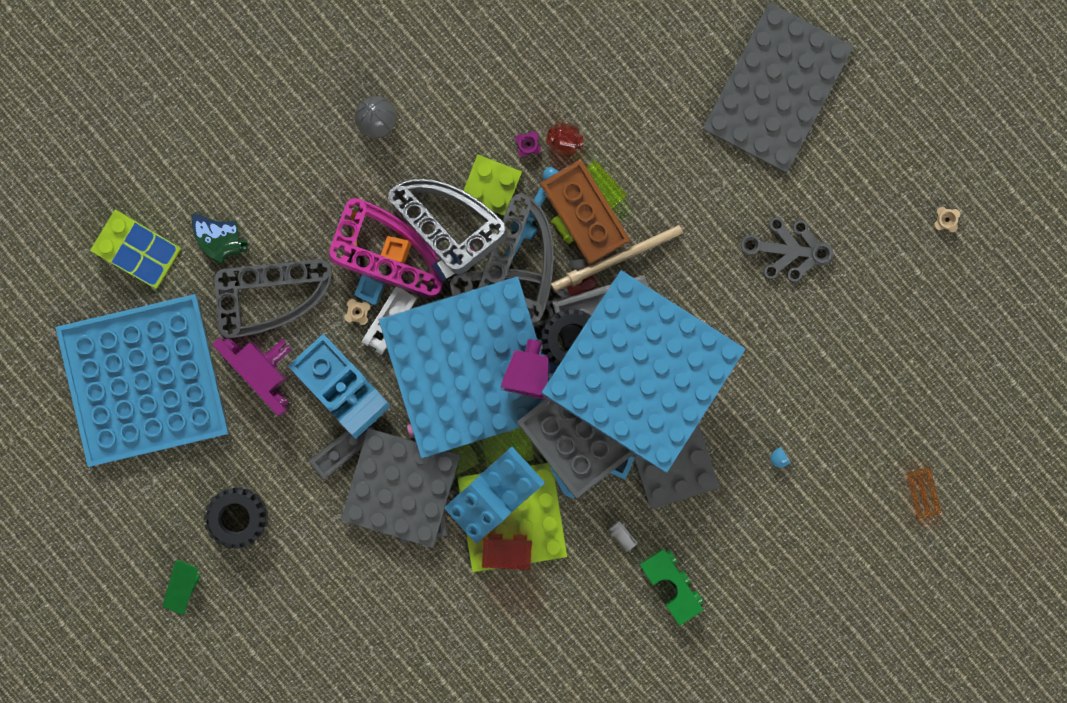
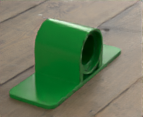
[162,560,200,615]

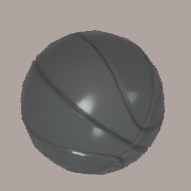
[355,96,397,138]

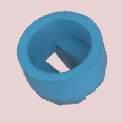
[770,447,791,468]

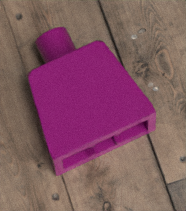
[501,339,548,400]

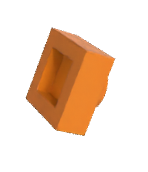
[381,236,412,264]

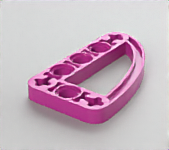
[328,198,443,298]

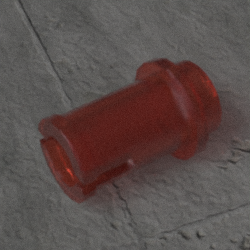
[567,275,598,296]

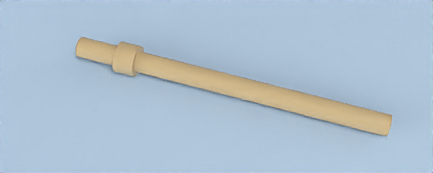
[551,225,683,292]

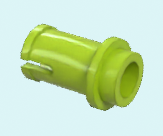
[551,215,574,244]

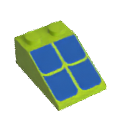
[90,209,182,289]

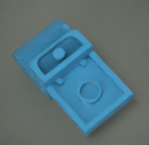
[288,334,391,439]
[444,447,545,544]

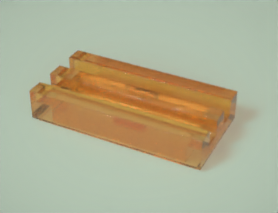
[906,467,941,519]

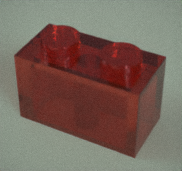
[482,533,532,570]

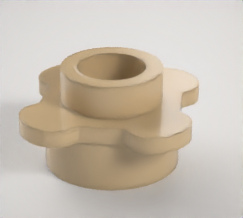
[934,207,960,232]
[345,299,370,325]

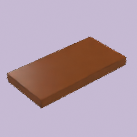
[539,159,631,266]

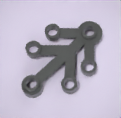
[741,217,834,282]

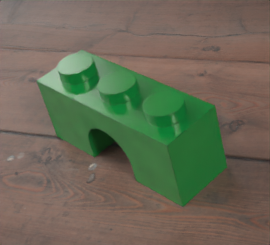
[639,548,704,626]

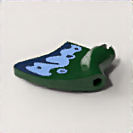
[192,214,248,264]

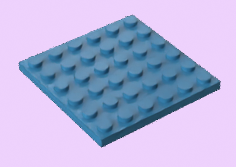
[541,270,745,473]
[378,276,549,458]
[55,294,229,467]

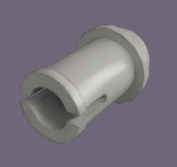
[608,521,638,552]

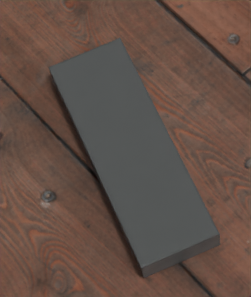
[308,425,376,480]

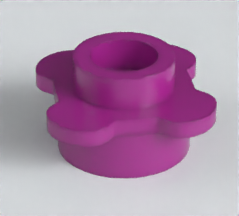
[515,131,541,157]

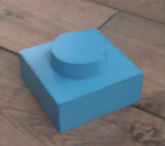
[354,275,386,305]

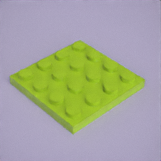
[457,463,567,572]

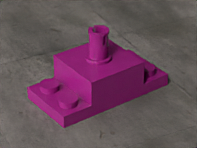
[212,338,292,416]

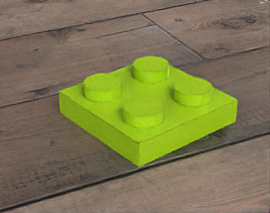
[463,154,522,216]

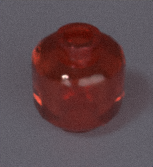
[546,122,583,156]

